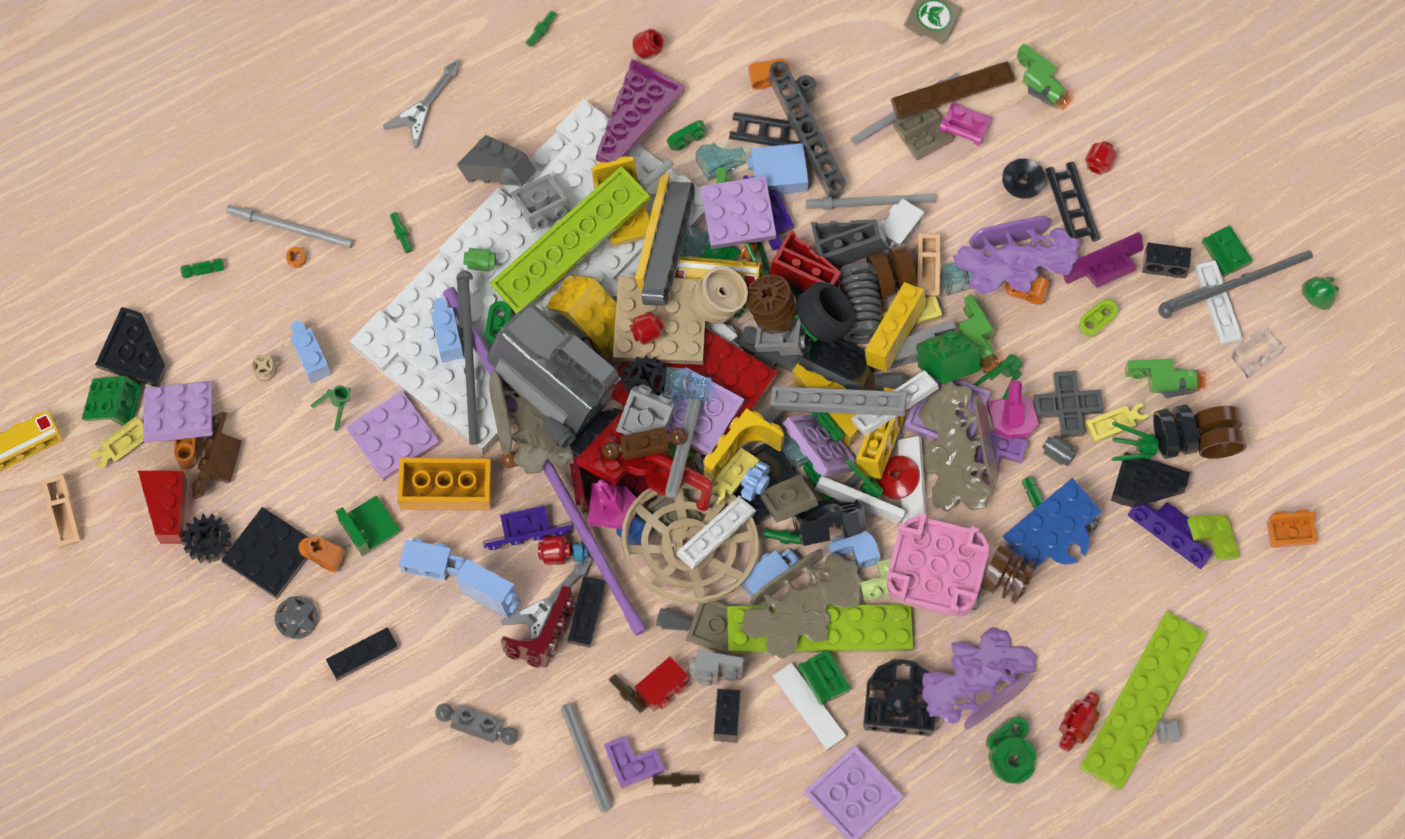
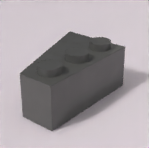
[457,135,536,186]
[811,219,889,268]

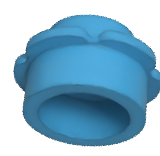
[572,541,588,563]

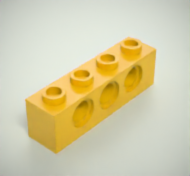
[856,387,908,479]

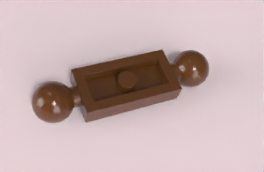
[602,427,688,461]

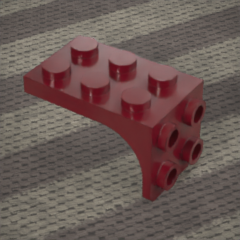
[569,456,653,513]
[501,585,575,668]

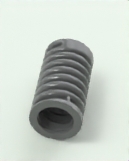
[840,262,882,344]

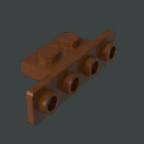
[191,411,242,499]

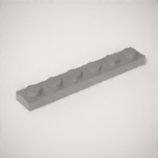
[770,386,908,416]

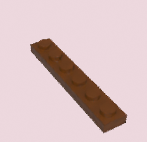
[890,61,1016,120]

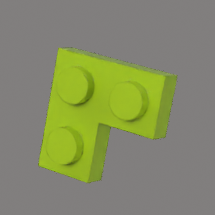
[1187,515,1240,561]

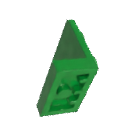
[82,376,143,426]
[335,496,400,556]

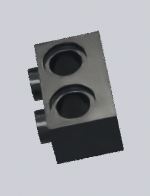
[1142,242,1192,279]
[714,689,741,743]

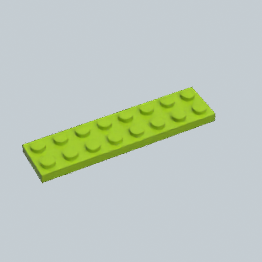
[489,166,651,314]
[727,605,913,653]
[1079,611,1207,792]

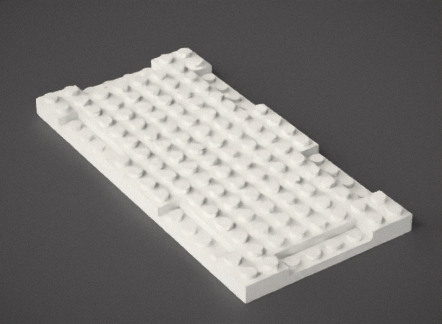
[349,99,705,455]

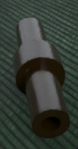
[609,674,647,713]
[653,772,700,787]

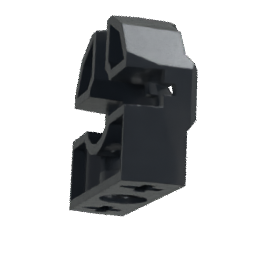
[792,499,866,546]
[863,659,935,737]

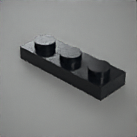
[568,576,606,648]
[326,627,399,681]

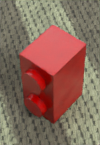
[635,656,689,712]

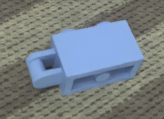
[430,298,464,363]
[290,321,331,384]
[399,538,466,581]
[741,548,801,598]

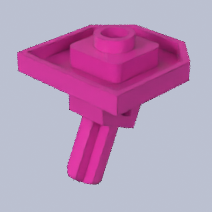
[987,380,1039,439]
[588,480,636,529]

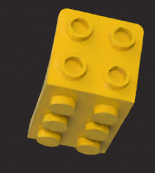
[591,156,650,247]
[546,275,617,359]
[703,409,784,484]

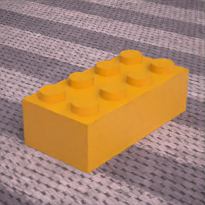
[397,458,492,511]

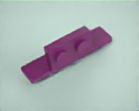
[1063,232,1143,288]

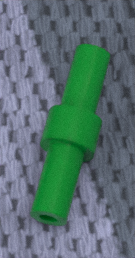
[526,10,557,47]
[390,212,413,253]
[763,528,808,546]

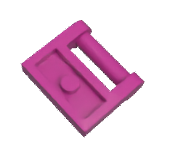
[939,103,992,146]

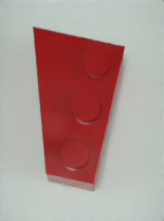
[769,229,841,292]
[137,470,187,544]

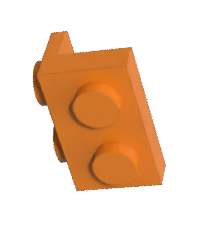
[1266,509,1318,548]

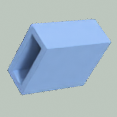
[747,143,808,195]
[455,559,520,619]

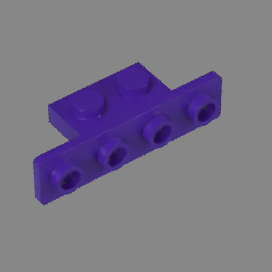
[743,175,794,251]
[1128,502,1212,569]
[482,505,573,550]

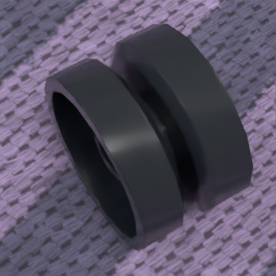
[1153,404,1199,459]

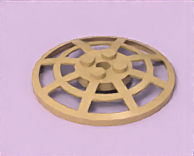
[621,483,759,604]

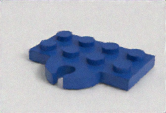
[1002,478,1102,570]

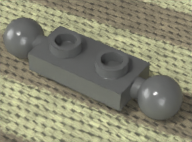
[435,703,519,745]

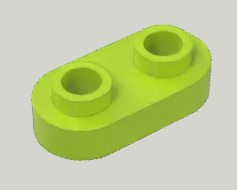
[1079,300,1118,337]

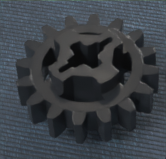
[622,355,671,397]
[181,514,232,563]

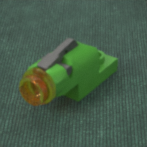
[1016,43,1073,110]
[959,294,999,373]
[1125,359,1206,398]

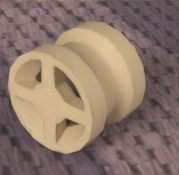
[251,355,276,381]

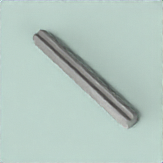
[665,398,701,499]
[561,703,612,812]

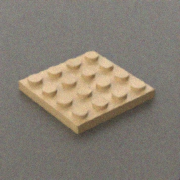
[613,276,705,365]

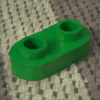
[666,120,708,151]
[485,301,512,344]
[986,716,1029,751]

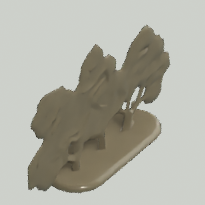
[489,371,574,474]
[918,381,998,512]
[740,549,862,659]

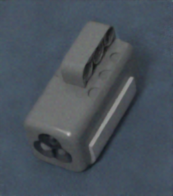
[487,304,622,436]

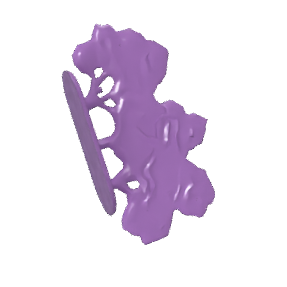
[953,216,1080,294]
[922,627,1038,730]

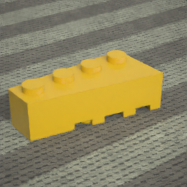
[792,363,861,447]

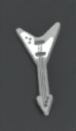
[383,59,460,149]
[501,557,592,640]

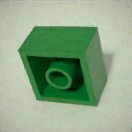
[917,331,980,384]

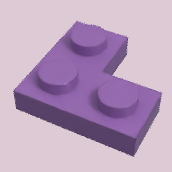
[973,430,1028,477]
[604,736,665,789]

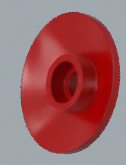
[876,456,920,499]

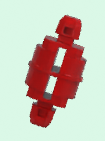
[1059,692,1100,752]

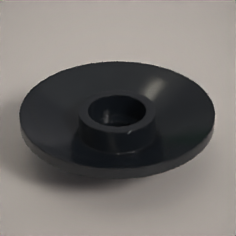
[1002,159,1046,199]

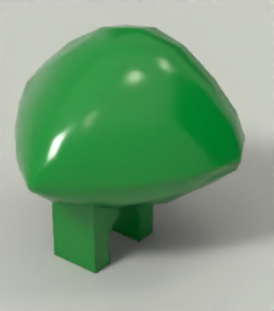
[1301,276,1339,310]

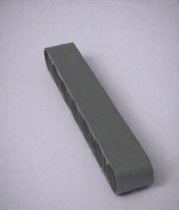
[768,61,846,199]
[642,182,695,306]

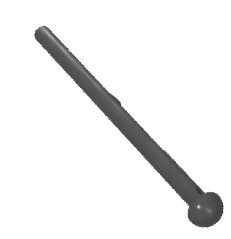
[1158,250,1313,319]
[456,270,478,445]

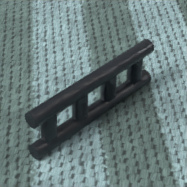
[729,112,819,151]
[1045,162,1100,242]

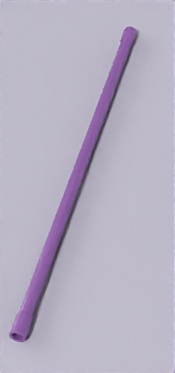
[443,287,647,636]

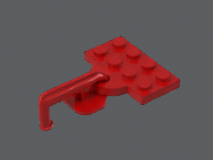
[576,409,713,511]

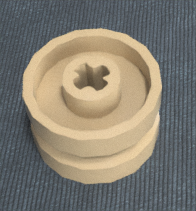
[690,267,748,324]

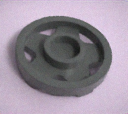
[275,596,318,639]

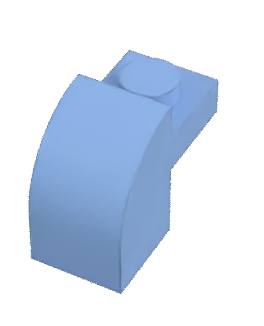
[828,531,880,569]

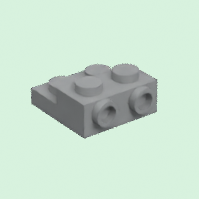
[510,174,571,230]
[755,319,808,356]
[616,385,677,435]
[690,650,744,686]

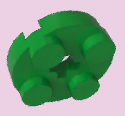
[988,736,1037,784]

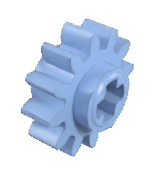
[741,461,770,501]

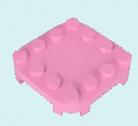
[886,514,989,616]

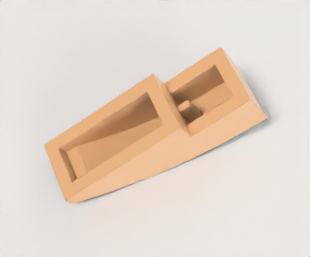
[917,233,940,296]
[41,474,81,547]

